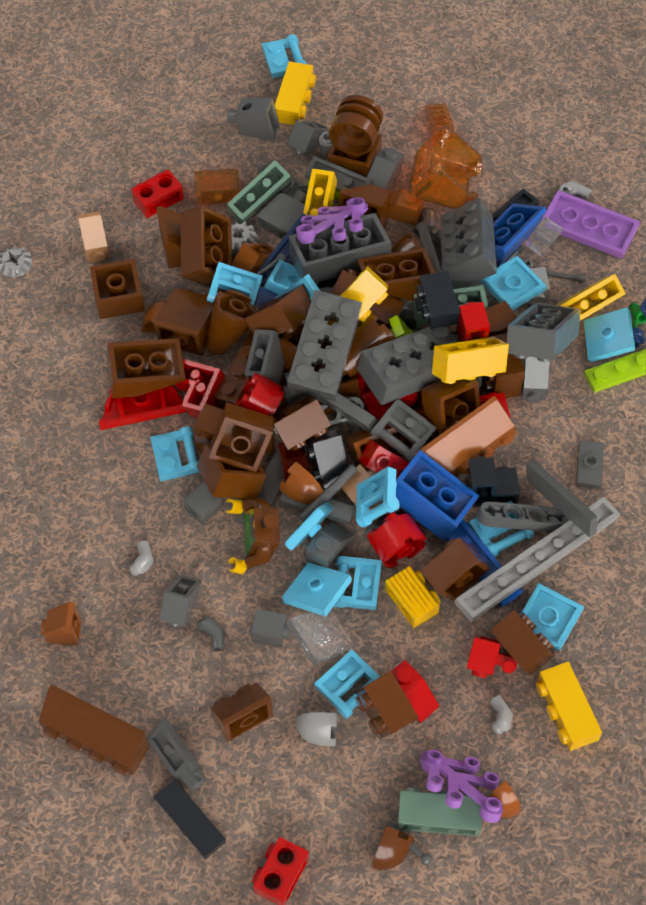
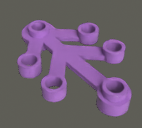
[296,197,368,244]
[420,750,503,823]

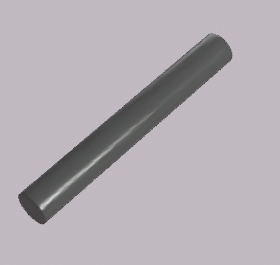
[299,464,358,522]

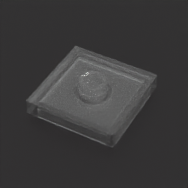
[286,610,356,665]

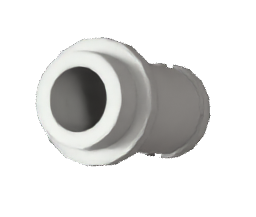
[319,131,332,158]

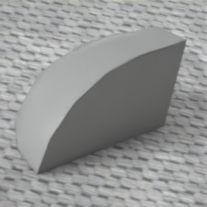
[295,712,337,746]

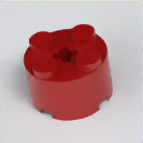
[234,372,285,416]
[367,513,427,568]

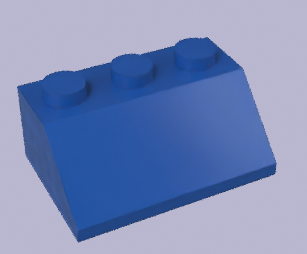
[493,203,547,268]
[396,450,479,541]

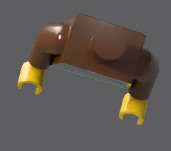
[226,498,280,574]

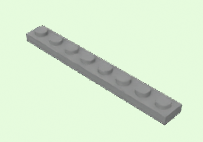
[454,497,620,622]

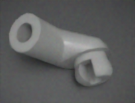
[559,181,592,199]
[129,541,154,576]
[490,695,513,735]

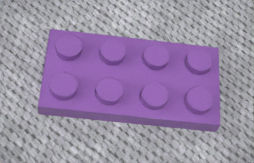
[540,190,640,259]

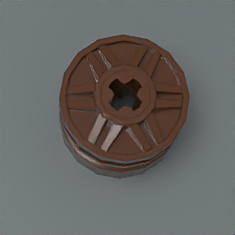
[329,95,383,155]

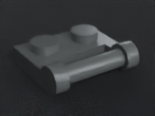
[370,398,436,463]

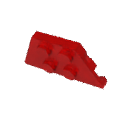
[99,385,186,431]

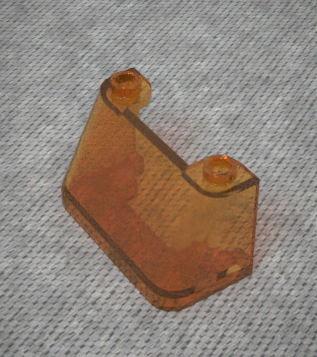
[408,124,483,209]

